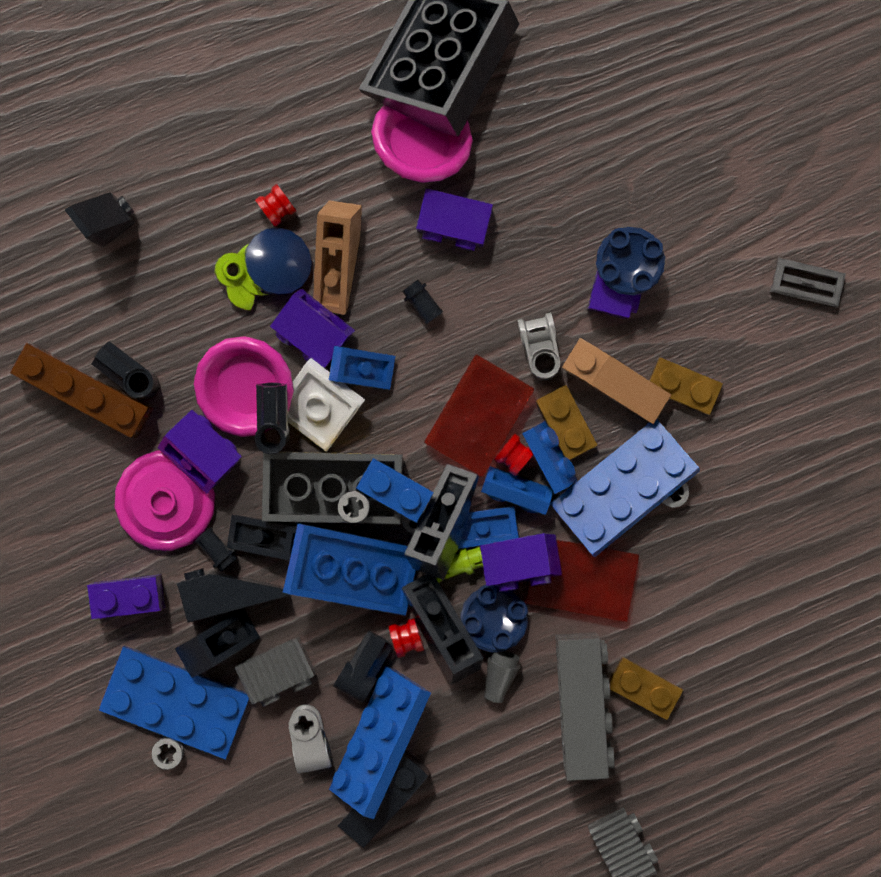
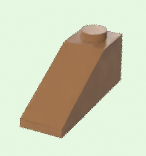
[313,200,362,315]
[562,338,671,425]

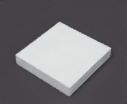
[288,358,365,452]

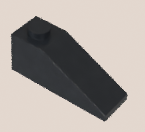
[65,192,135,247]
[404,464,479,580]
[227,514,297,561]
[177,568,289,623]
[402,574,483,685]
[338,750,429,848]

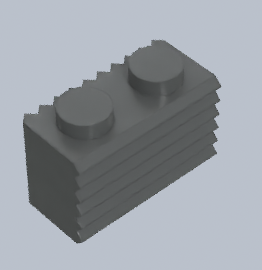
[235,636,316,707]
[588,807,659,877]

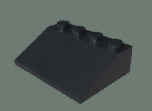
[359,0,520,137]

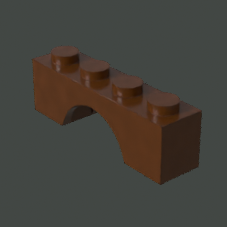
[10,343,153,438]

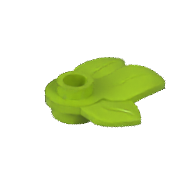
[215,244,268,310]

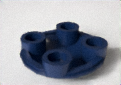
[596,227,665,295]
[244,228,312,295]
[460,585,528,653]

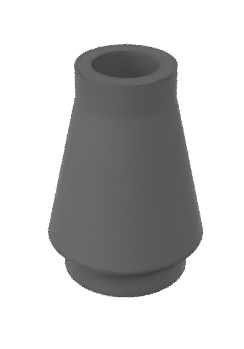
[484,651,521,703]

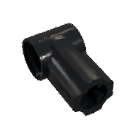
[91,341,159,400]
[255,382,291,454]
[333,630,394,704]

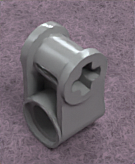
[517,312,560,381]
[289,704,332,774]

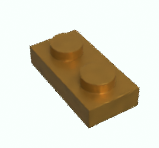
[649,357,723,415]
[536,385,597,460]
[609,656,683,720]

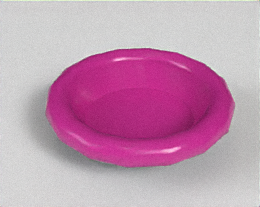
[371,105,473,183]
[194,336,294,437]
[114,450,215,551]

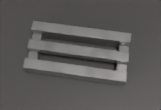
[770,258,846,307]

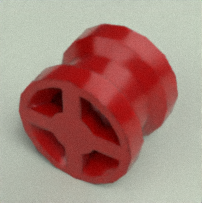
[255,184,297,227]
[494,434,533,477]
[389,618,424,658]

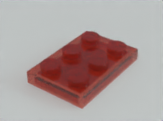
[424,354,535,477]
[526,539,639,622]

